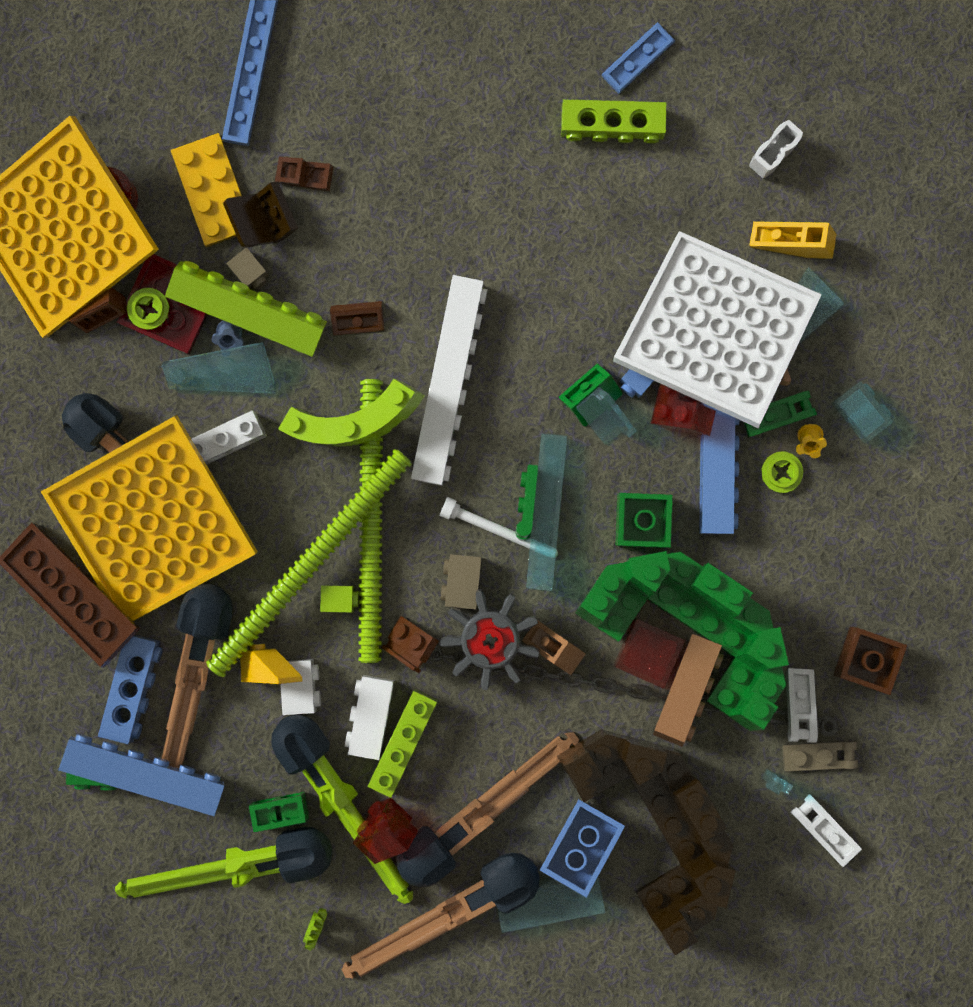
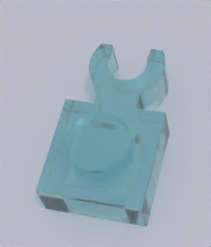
[761,769,793,795]

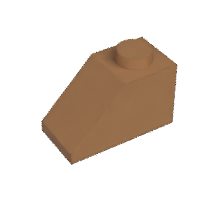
[522,621,586,675]

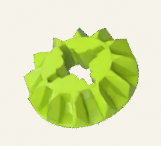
[127,288,170,330]
[761,451,803,493]
[303,908,327,951]

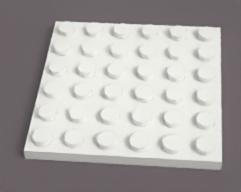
[613,231,822,428]

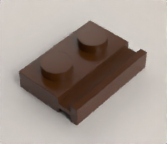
[381,616,439,673]

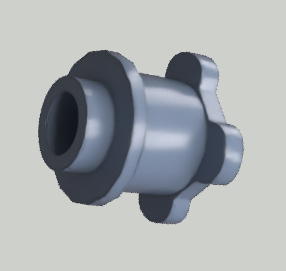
[212,320,243,355]

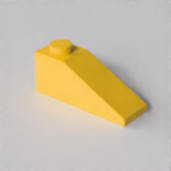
[749,222,837,259]
[240,644,302,684]

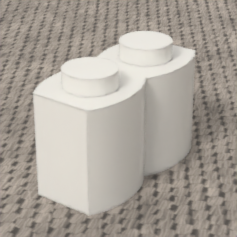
[749,120,803,178]

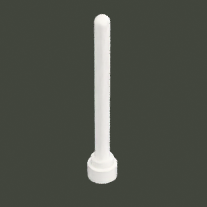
[439,497,558,558]

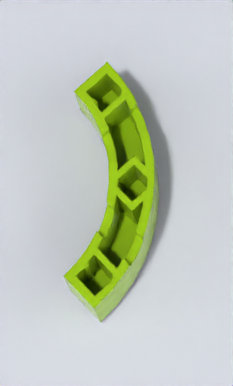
[278,379,425,446]

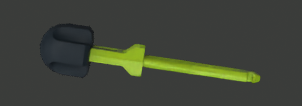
[271,715,413,904]
[115,827,333,899]

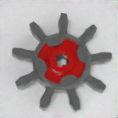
[440,589,540,690]

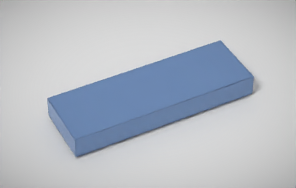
[602,22,675,94]

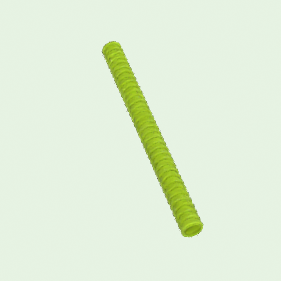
[358,379,383,663]
[206,449,412,677]

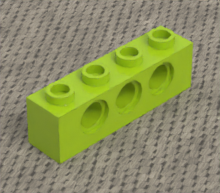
[561,99,666,144]
[367,689,438,798]

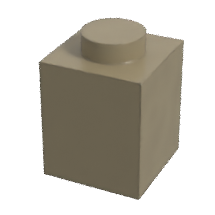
[226,248,269,291]

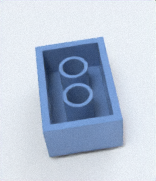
[540,799,625,898]

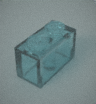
[832,381,893,443]

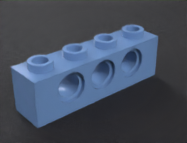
[98,635,163,744]

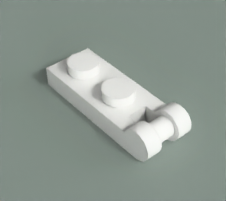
[786,668,818,743]
[791,794,862,867]

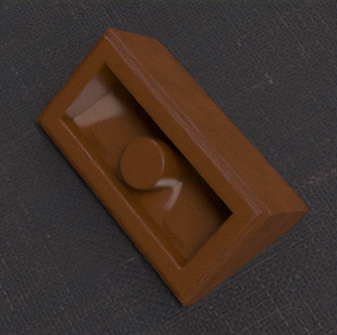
[330,301,385,336]

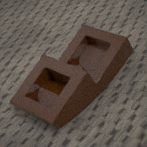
[275,156,334,192]

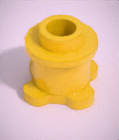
[796,424,827,458]

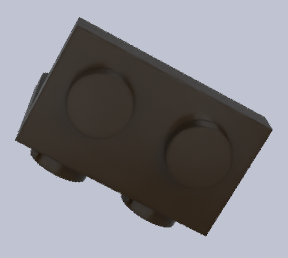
[223,181,298,248]

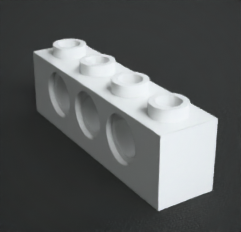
[192,411,267,465]

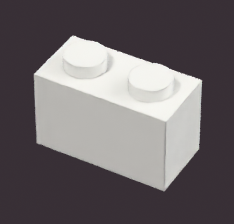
[281,659,321,715]

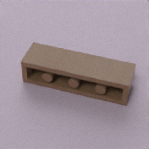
[653,634,724,747]

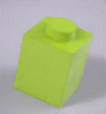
[320,585,359,613]

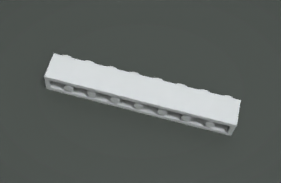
[411,275,488,486]

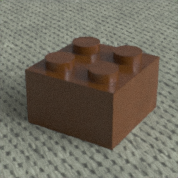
[833,626,907,695]

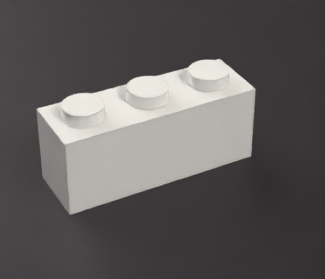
[345,675,395,760]

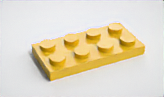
[171,133,242,247]

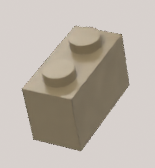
[441,554,481,610]

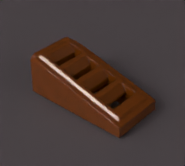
[69,287,127,333]

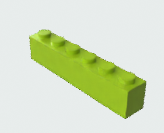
[165,261,327,357]

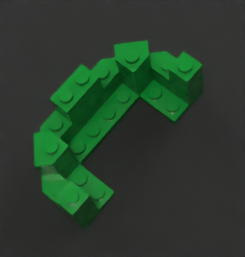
[575,551,789,731]

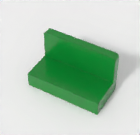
[559,364,623,427]

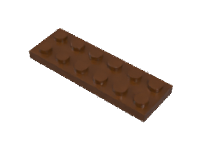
[0,522,140,668]

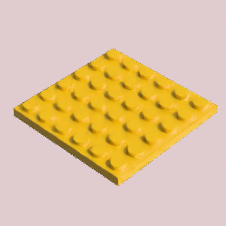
[0,116,159,338]
[41,415,258,621]

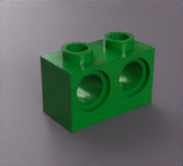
[249,791,309,832]

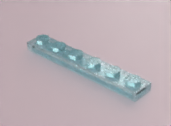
[526,433,567,592]

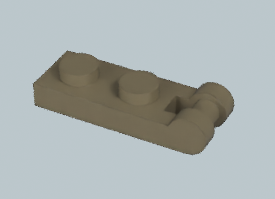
[783,741,858,772]

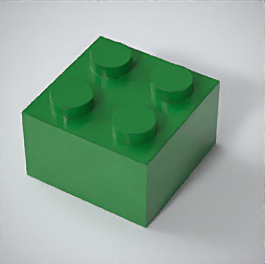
[615,493,673,548]

